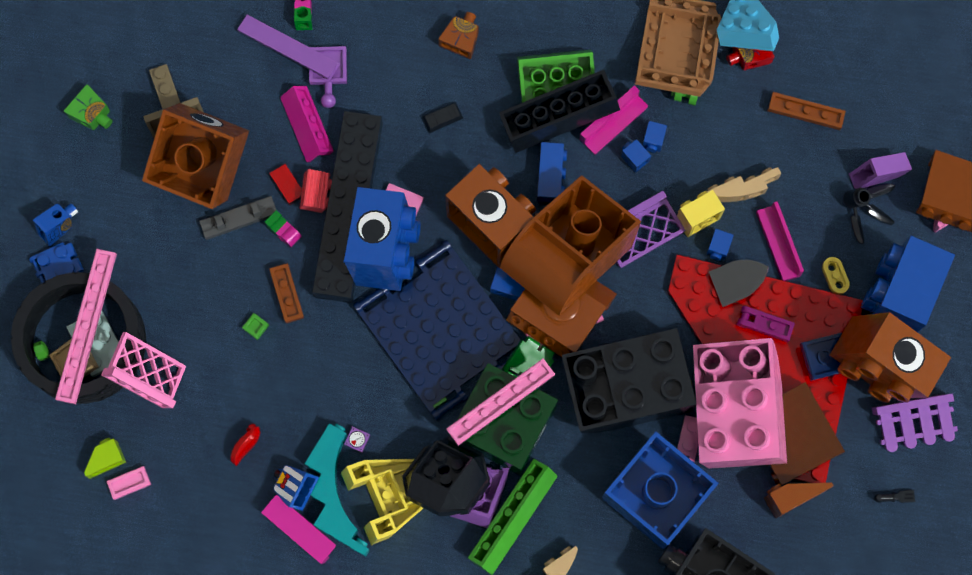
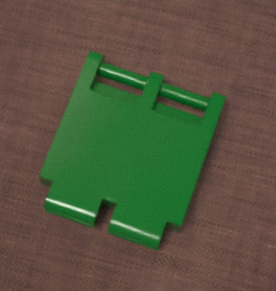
[502,336,554,378]

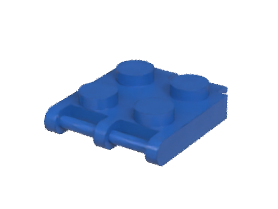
[29,242,84,283]

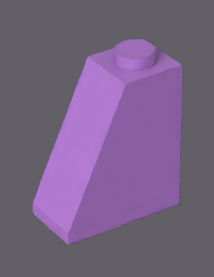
[849,152,912,189]

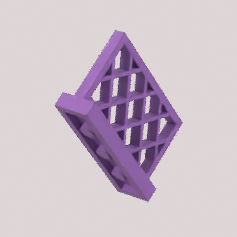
[616,191,686,269]

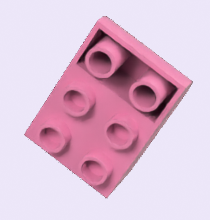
[693,338,787,469]

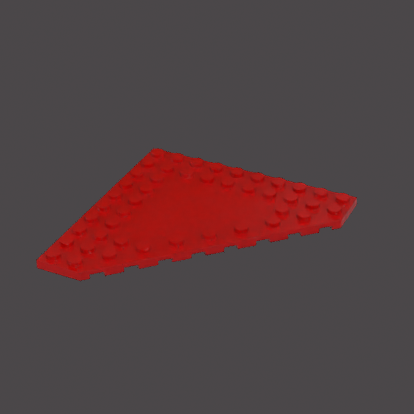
[668,255,863,483]

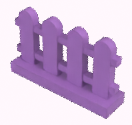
[871,393,958,452]

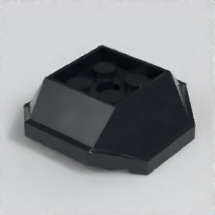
[402,437,490,516]

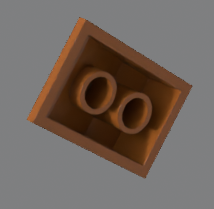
[764,482,834,519]

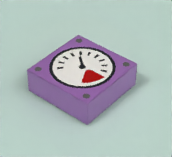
[344,426,371,453]

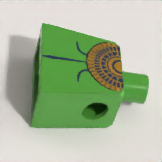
[64,84,112,130]

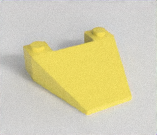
[341,459,423,545]

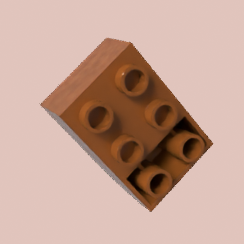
[500,175,641,315]

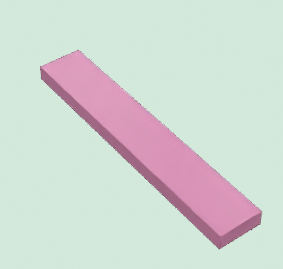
[446,359,555,446]

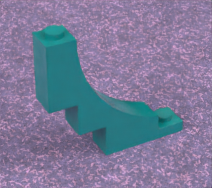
[305,423,370,557]

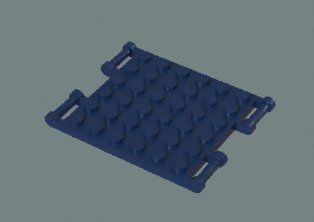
[353,240,520,421]

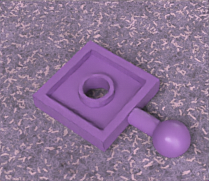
[309,46,347,108]

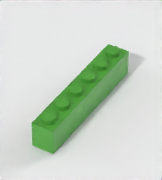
[468,459,558,575]

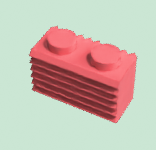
[299,169,332,213]

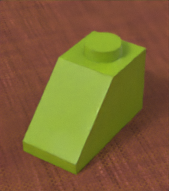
[84,438,126,479]

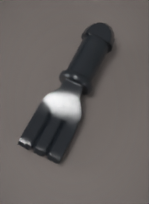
[874,490,916,503]

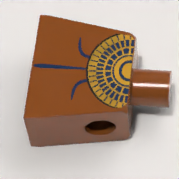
[438,12,479,59]

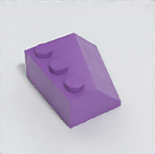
[444,467,509,528]

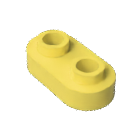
[822,257,850,295]

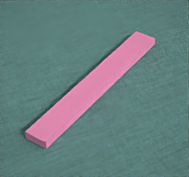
[55,249,117,405]

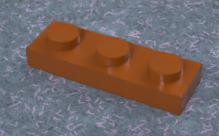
[270,263,304,324]

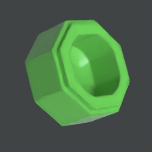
[33,341,49,361]

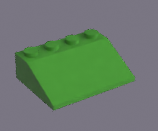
[517,49,595,103]

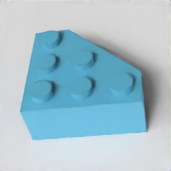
[717,0,779,51]

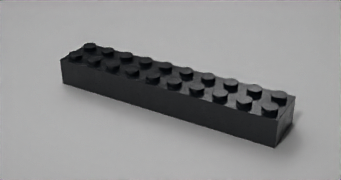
[312,111,383,303]

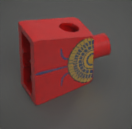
[726,47,775,70]

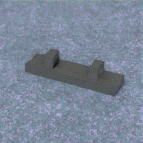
[199,196,276,240]

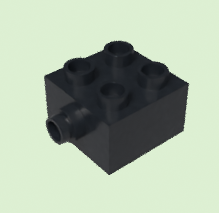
[658,528,775,575]

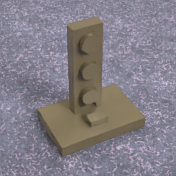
[143,64,204,138]

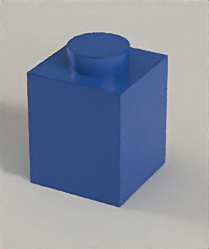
[642,121,667,153]
[621,139,651,173]
[706,229,734,261]

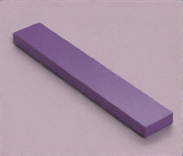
[237,15,340,80]

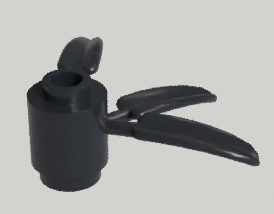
[843,184,895,244]

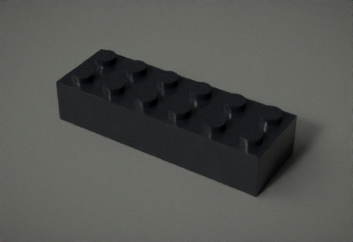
[499,69,620,153]

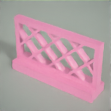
[101,332,186,408]

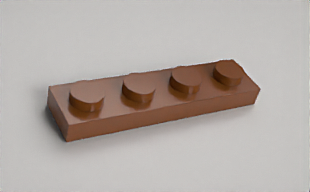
[768,92,846,130]

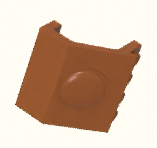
[506,281,617,357]

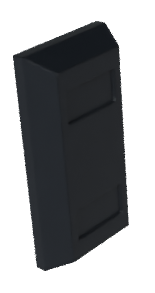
[422,102,463,133]

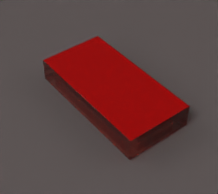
[269,164,302,205]

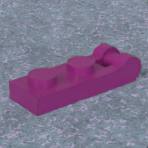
[737,306,795,342]

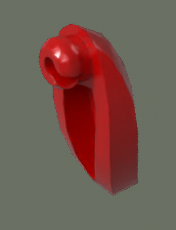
[231,424,261,466]

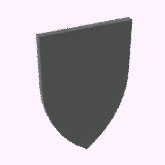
[709,260,769,307]

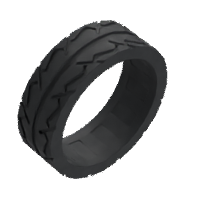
[11,272,146,404]

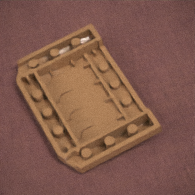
[635,0,722,97]

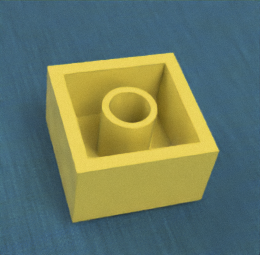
[677,190,725,237]

